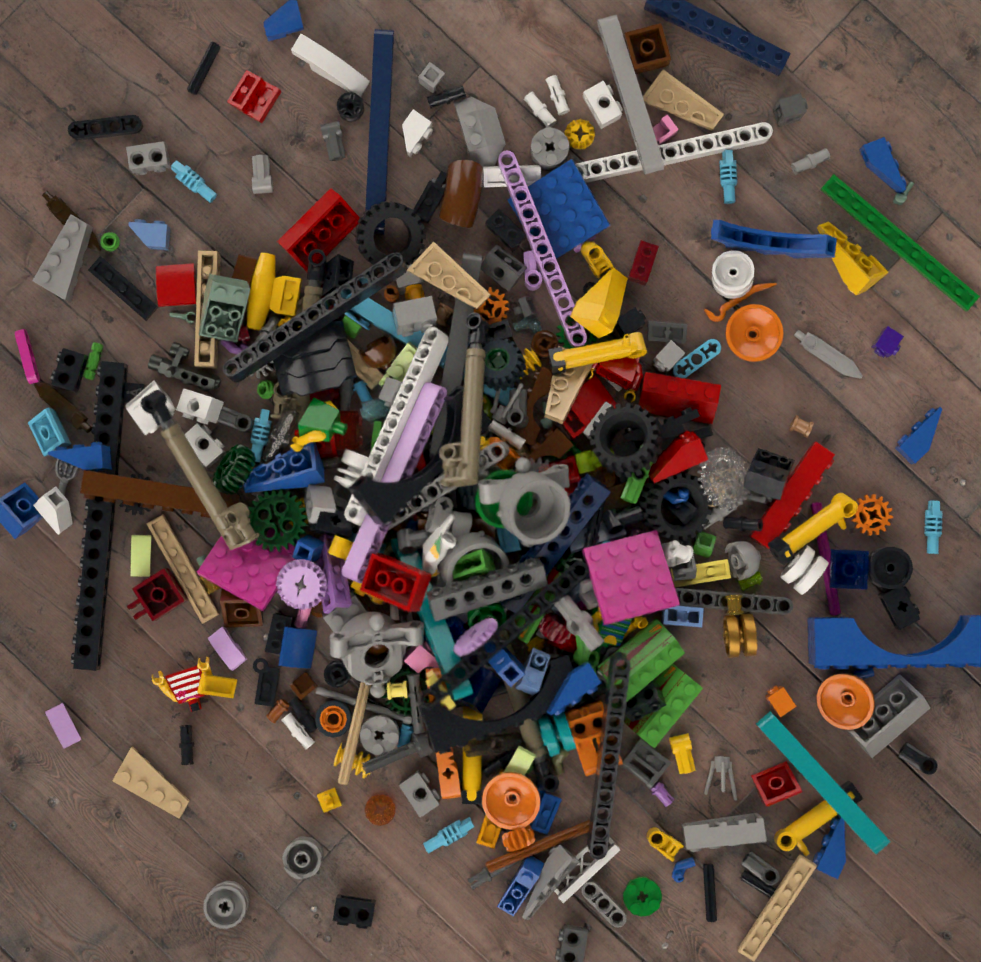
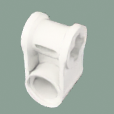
[661,540,693,567]

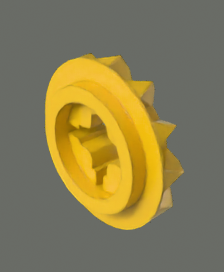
[565,119,595,149]

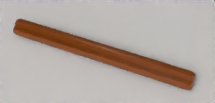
[486,820,590,872]

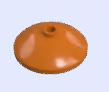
[725,304,783,362]
[817,673,875,730]
[482,772,540,830]

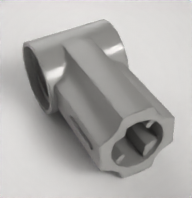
[252,154,273,194]

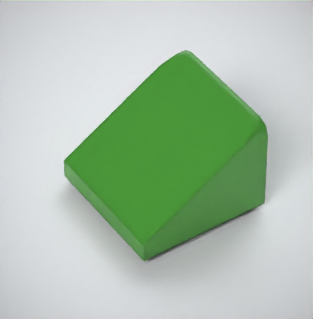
[342,315,363,339]
[693,531,717,558]

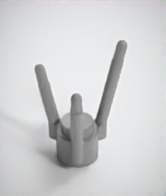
[490,383,523,425]
[704,756,737,801]

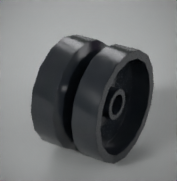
[865,547,913,589]

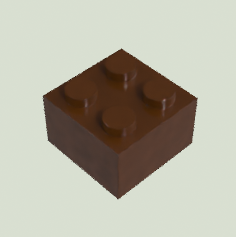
[624,23,671,74]

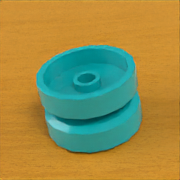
[538,711,576,757]

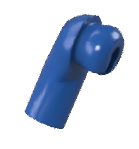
[663,488,689,504]
[854,667,875,681]
[672,857,696,883]

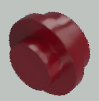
[238,325,250,344]

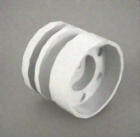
[333,449,369,488]

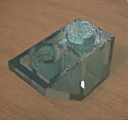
[359,398,390,424]

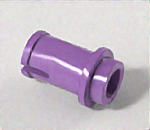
[651,781,674,807]

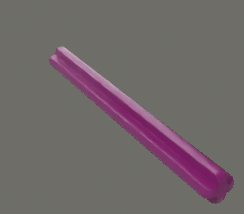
[811,502,841,615]

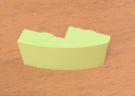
[131,535,151,577]
[503,746,536,776]

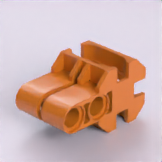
[564,700,623,777]

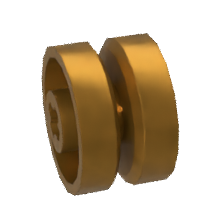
[723,614,757,658]

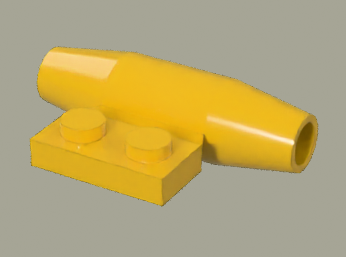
[247,253,302,331]

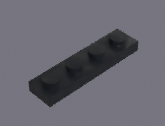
[88,256,158,321]

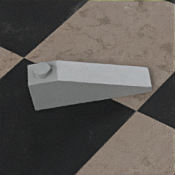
[522,845,580,920]

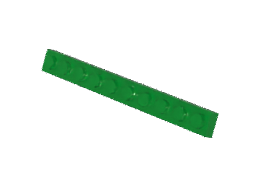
[820,174,980,312]

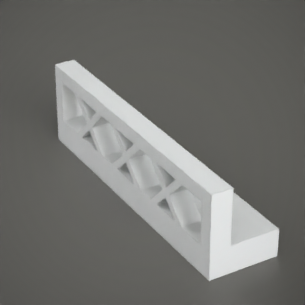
[554,837,620,903]

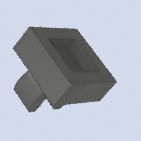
[513,296,537,317]

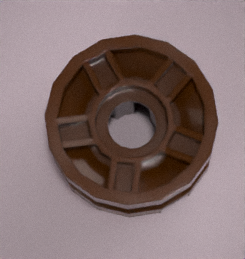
[531,330,558,358]

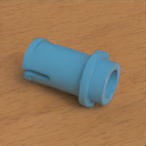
[353,380,374,406]
[397,724,414,747]

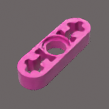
[15,329,40,384]

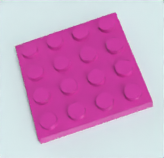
[197,529,297,611]
[582,530,680,625]

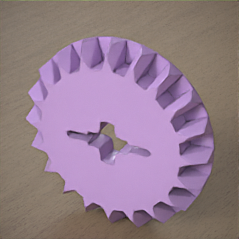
[276,559,327,610]
[454,618,498,656]

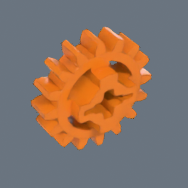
[474,287,509,325]
[851,494,893,536]

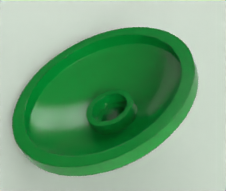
[475,470,533,528]

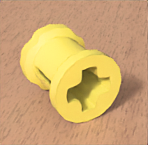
[387,681,408,700]

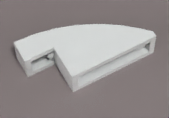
[291,34,370,97]

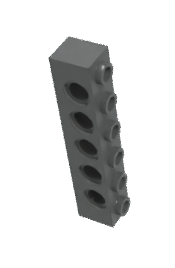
[426,558,548,621]

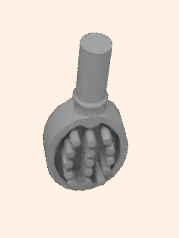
[55,459,80,496]

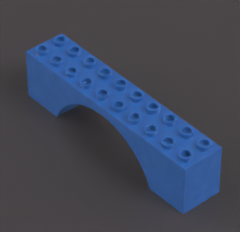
[808,615,981,669]

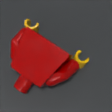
[588,357,643,402]

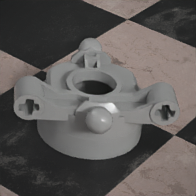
[478,458,570,547]
[430,511,509,599]
[330,612,424,698]

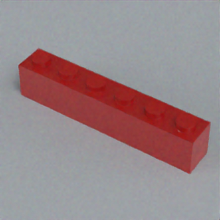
[748,442,835,550]

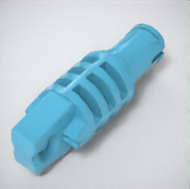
[719,150,737,204]
[171,160,217,203]
[250,409,272,462]
[924,500,943,554]
[423,817,474,854]

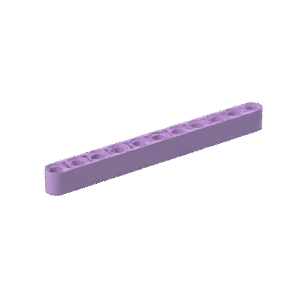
[498,151,587,348]
[342,382,447,583]

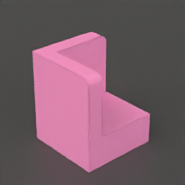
[653,114,679,145]

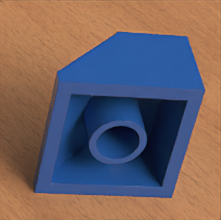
[0,482,43,539]

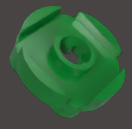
[623,876,662,917]

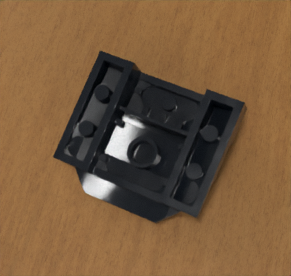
[273,321,357,397]

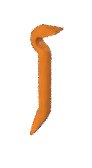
[704,283,777,322]

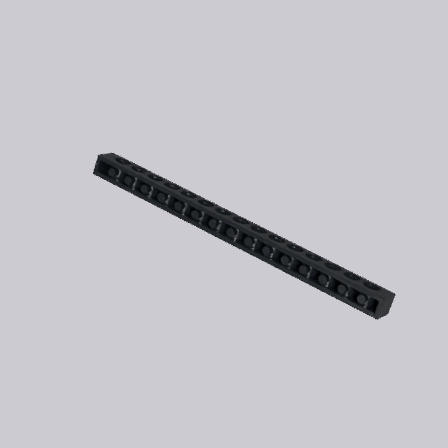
[71,361,128,671]

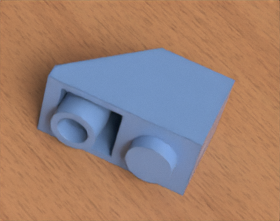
[129,219,170,250]
[515,648,551,696]

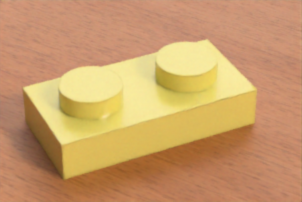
[426,670,456,710]

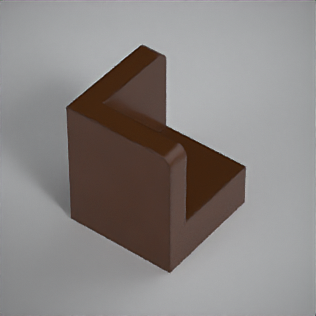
[289,672,318,700]

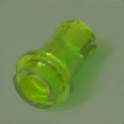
[738,571,763,591]

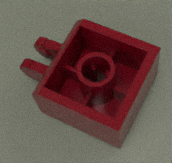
[127,568,188,622]

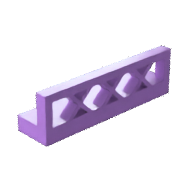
[315,534,352,614]

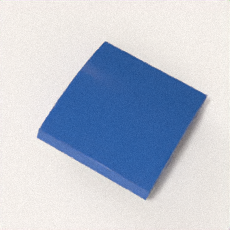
[279,627,317,669]
[529,788,562,835]

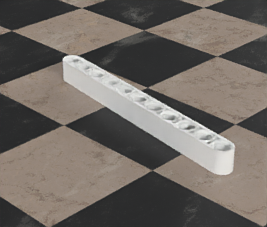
[576,122,773,183]
[345,326,449,526]

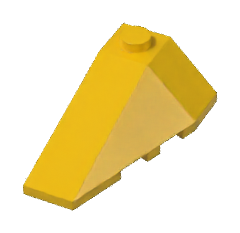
[817,222,889,295]
[570,267,628,338]

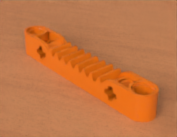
[426,667,461,799]

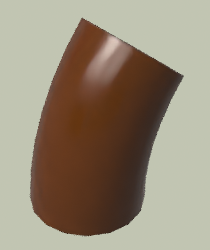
[439,160,484,228]

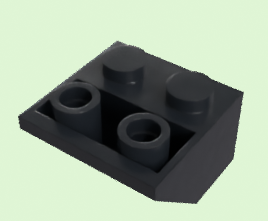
[743,448,795,500]

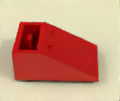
[560,376,617,440]

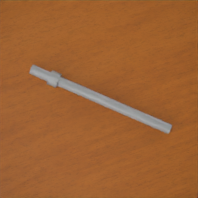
[315,686,426,728]

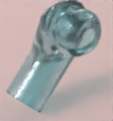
[512,317,542,333]

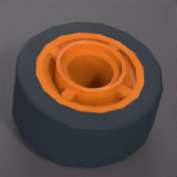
[315,700,352,738]

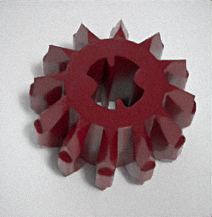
[538,613,571,644]

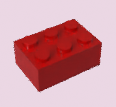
[360,553,432,612]

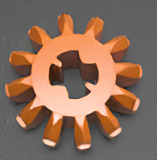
[502,825,536,852]

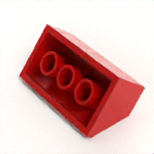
[277,188,360,272]
[638,372,721,424]

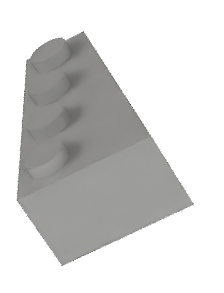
[32,215,93,302]
[681,813,767,852]

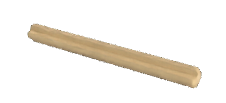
[338,682,371,785]

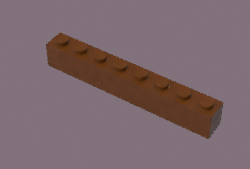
[80,470,240,518]

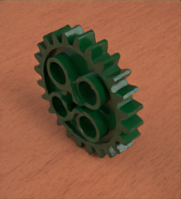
[248,489,308,552]

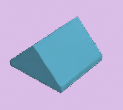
[28,408,71,457]

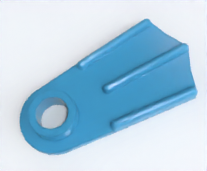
[333,304,370,330]

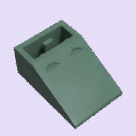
[199,274,250,342]

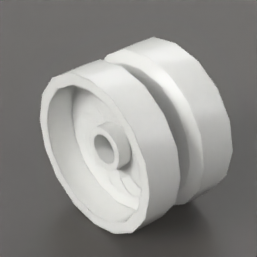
[712,250,755,299]
[780,545,829,594]

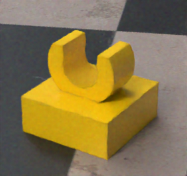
[317,787,342,813]

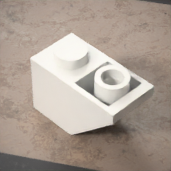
[402,109,433,157]
[33,487,73,535]

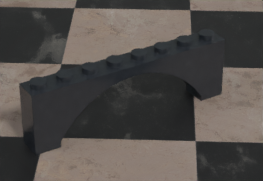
[348,386,492,526]
[419,654,583,754]

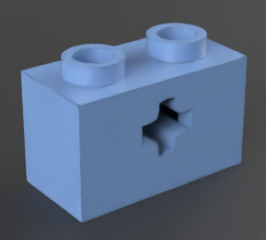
[661,606,704,627]

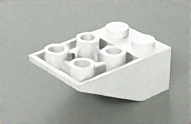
[125,380,175,435]

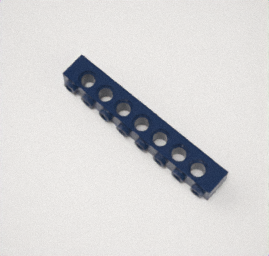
[644,0,791,76]
[499,473,611,613]

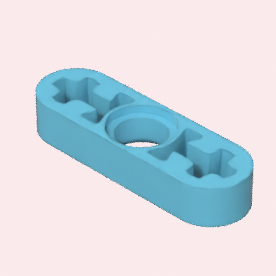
[672,339,721,379]

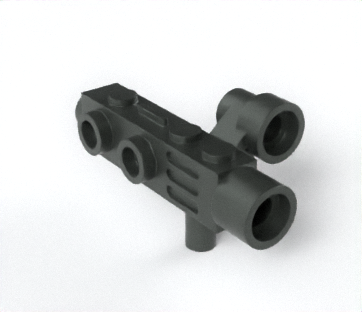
[148,341,221,391]

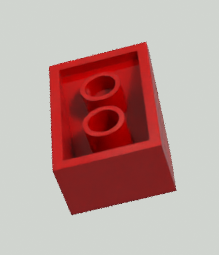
[648,431,708,483]

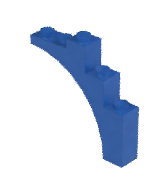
[711,220,837,258]

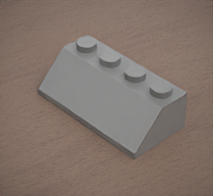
[847,674,930,758]

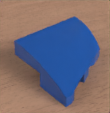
[263,0,304,41]

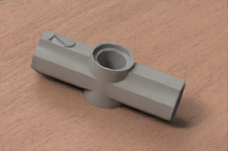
[555,595,605,651]

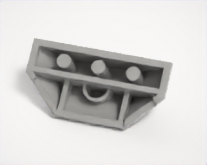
[453,97,506,167]

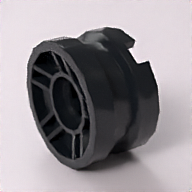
[337,92,364,122]
[324,660,351,688]

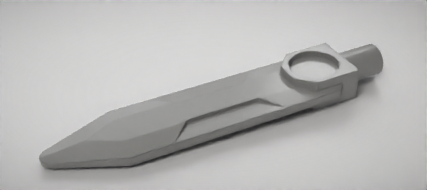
[793,330,863,379]

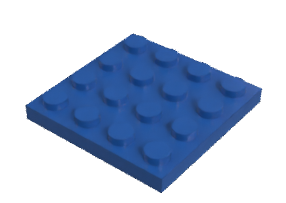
[507,159,611,265]

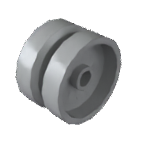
[203,881,250,929]

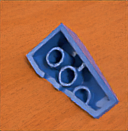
[244,442,325,493]

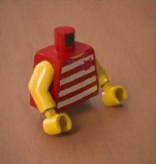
[151,657,213,712]

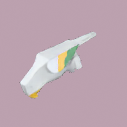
[422,515,456,577]

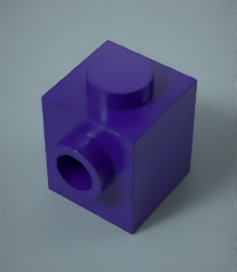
[872,326,904,358]

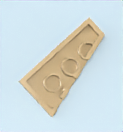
[643,70,724,131]
[407,242,491,309]
[545,346,593,424]
[112,746,190,819]

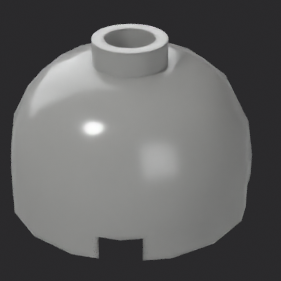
[725,541,761,580]

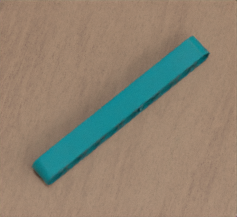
[391,538,473,701]
[756,711,891,855]

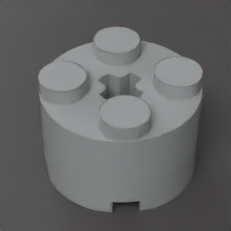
[530,127,569,170]
[360,714,400,755]
[283,836,324,879]

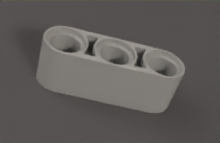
[581,879,627,927]

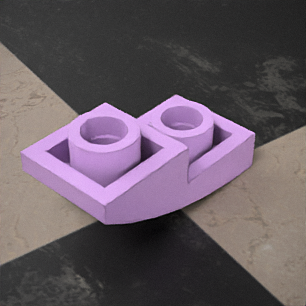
[208,627,247,671]
[45,703,81,748]

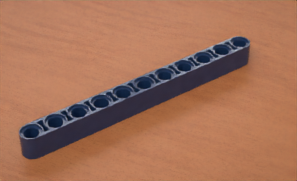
[365,29,394,235]

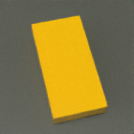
[197,674,238,698]

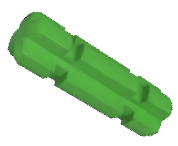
[83,342,103,380]

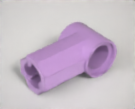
[523,250,542,291]

